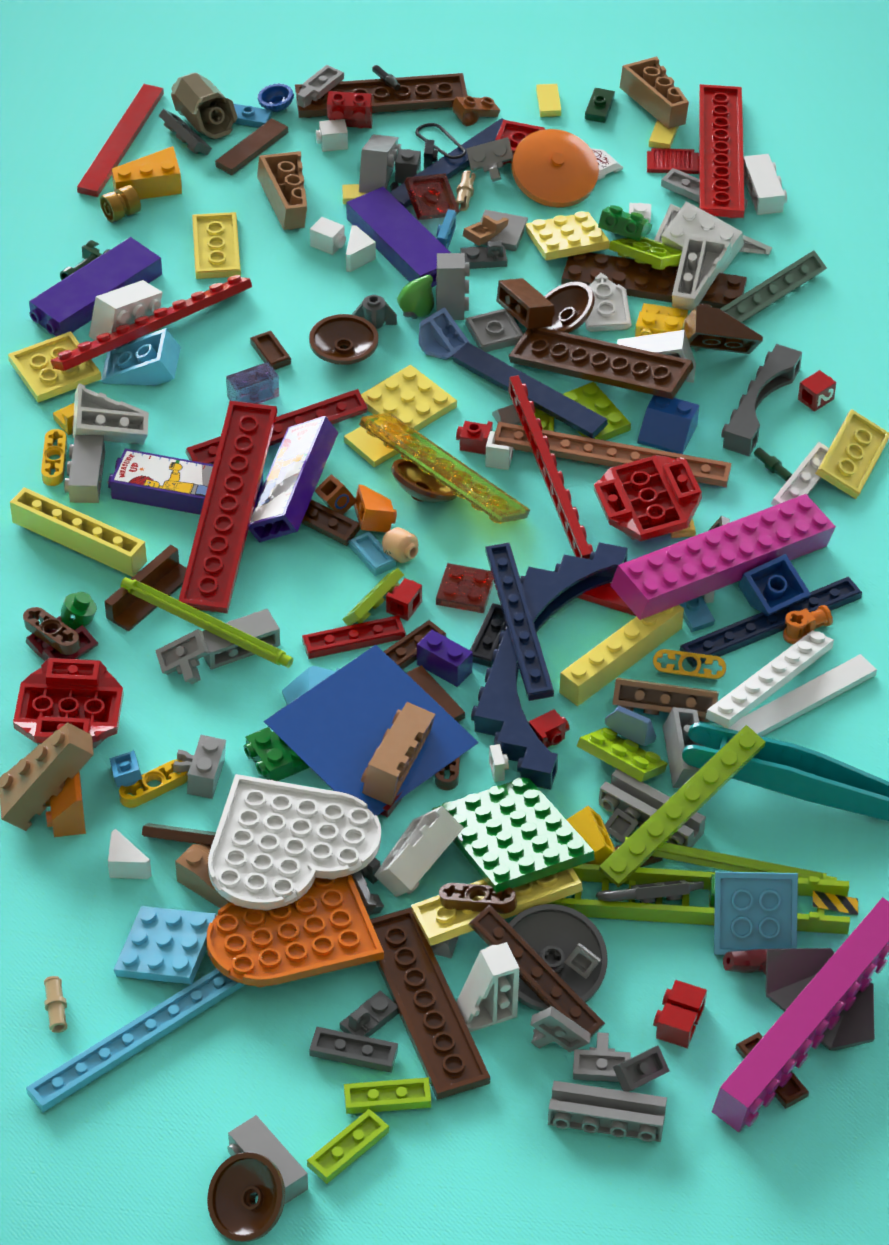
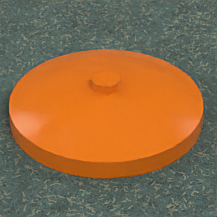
[512,129,599,208]

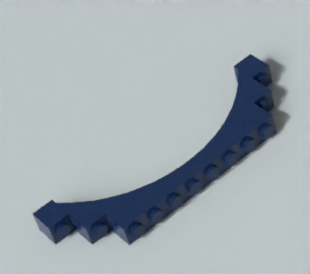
[471,542,628,790]

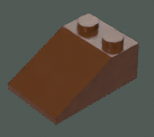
[684,304,763,354]

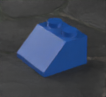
[637,395,699,454]
[738,554,811,616]

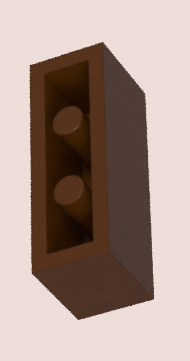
[496,278,555,329]

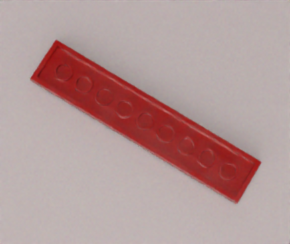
[699,84,745,218]
[179,401,277,614]

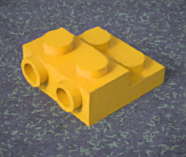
[635,303,688,337]

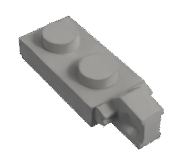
[297,65,344,108]

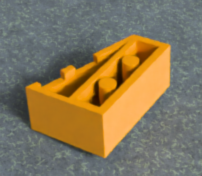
[112,146,182,200]

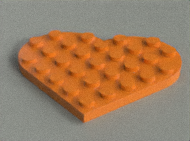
[207,875,384,987]

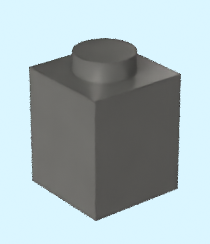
[395,149,421,184]

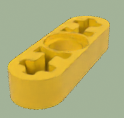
[41,429,67,486]
[653,649,726,680]
[119,759,189,808]

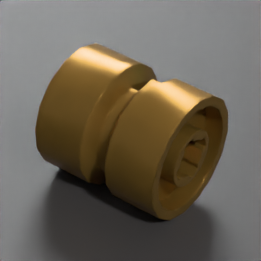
[100,185,141,223]

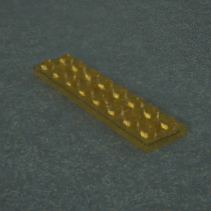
[359,413,530,524]

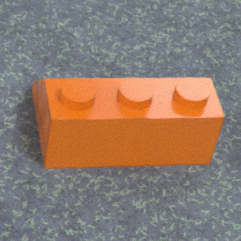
[45,771,86,837]

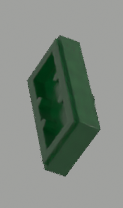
[585,88,615,123]

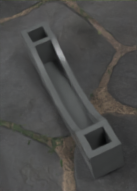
[721,344,802,456]

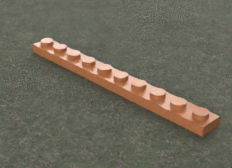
[495,422,732,487]

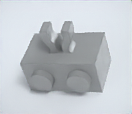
[173,735,226,799]

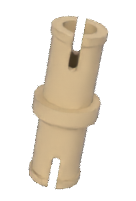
[455,171,476,211]
[44,976,67,1033]

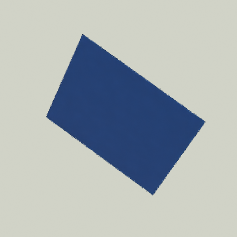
[263,645,479,816]

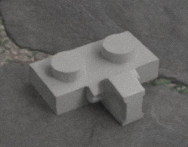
[466,137,513,182]
[155,629,210,684]
[530,1006,591,1052]
[573,1032,631,1082]

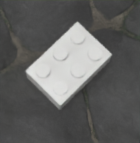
[661,201,744,273]

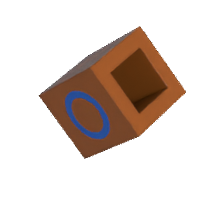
[315,474,357,515]

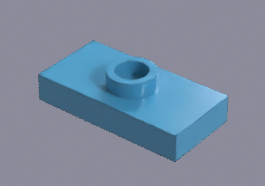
[233,103,272,128]
[437,209,456,249]
[679,596,715,632]

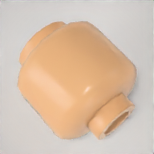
[382,527,419,563]

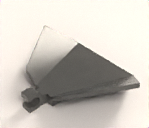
[765,948,875,1051]

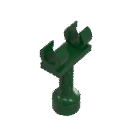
[60,240,110,280]

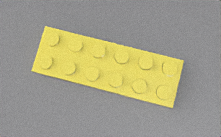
[411,868,583,946]

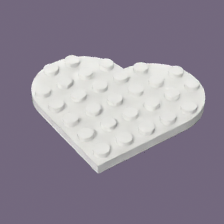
[208,774,381,911]

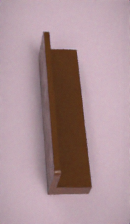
[104,545,187,631]

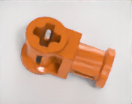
[783,605,833,644]

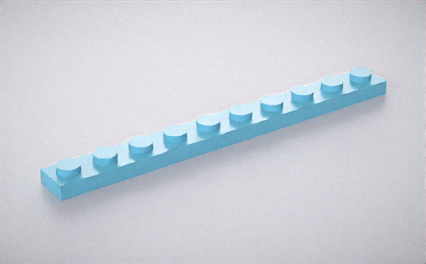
[26,969,245,1112]

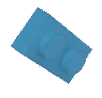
[109,751,142,787]

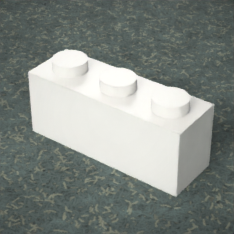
[743,154,787,215]

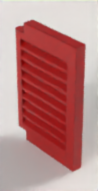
[647,148,699,174]

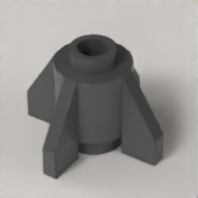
[352,295,397,329]

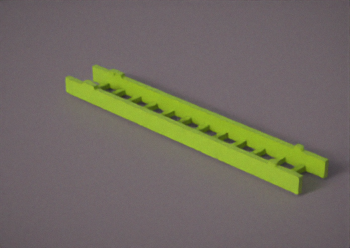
[548,864,850,934]

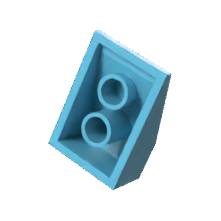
[101,328,181,386]

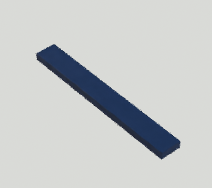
[390,118,505,208]
[452,342,608,439]
[485,543,554,701]
[680,577,862,668]

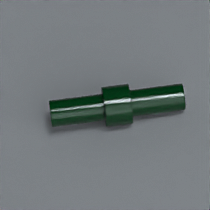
[754,447,792,482]

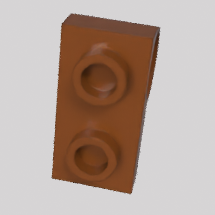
[452,96,500,126]

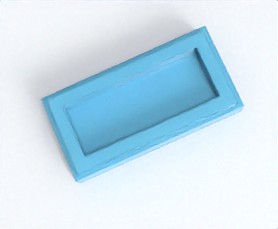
[349,531,396,576]

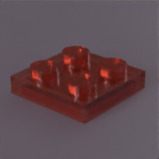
[404,173,460,220]
[436,563,494,613]

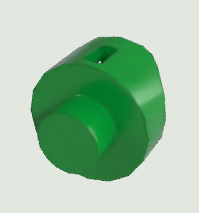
[61,592,97,630]

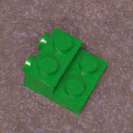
[598,205,652,241]
[243,727,310,781]

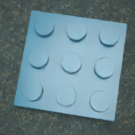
[714,872,798,955]
[114,906,217,985]

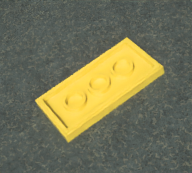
[192,212,241,279]
[815,409,889,499]

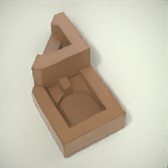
[463,215,509,246]

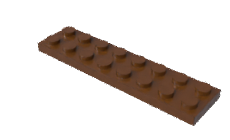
[295,73,468,118]
[561,252,747,309]
[509,327,694,399]
[370,908,490,1100]

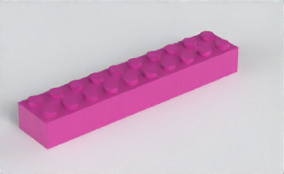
[610,494,836,620]
[712,897,889,1132]

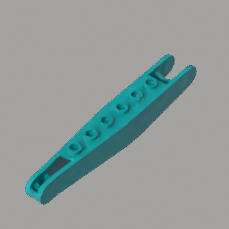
[682,722,889,821]

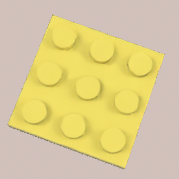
[525,211,610,261]
[8,331,101,403]
[361,364,457,438]

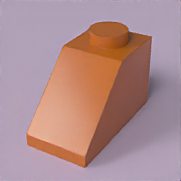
[354,485,397,532]

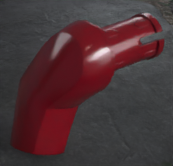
[723,949,768,975]

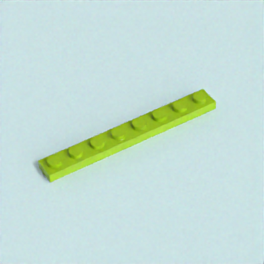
[599,725,766,888]

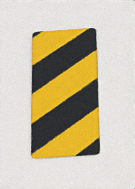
[813,891,858,915]

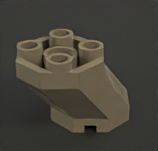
[171,72,237,139]

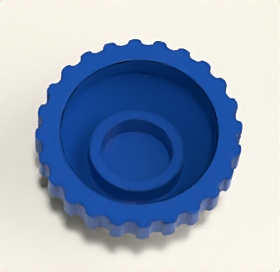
[257,83,294,112]

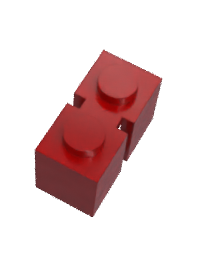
[653,980,707,1049]

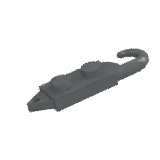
[596,880,704,903]

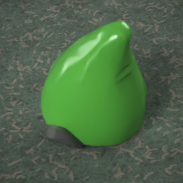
[397,275,434,319]

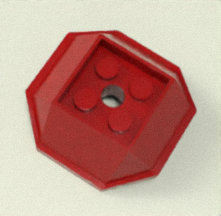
[594,455,702,541]
[13,658,124,748]

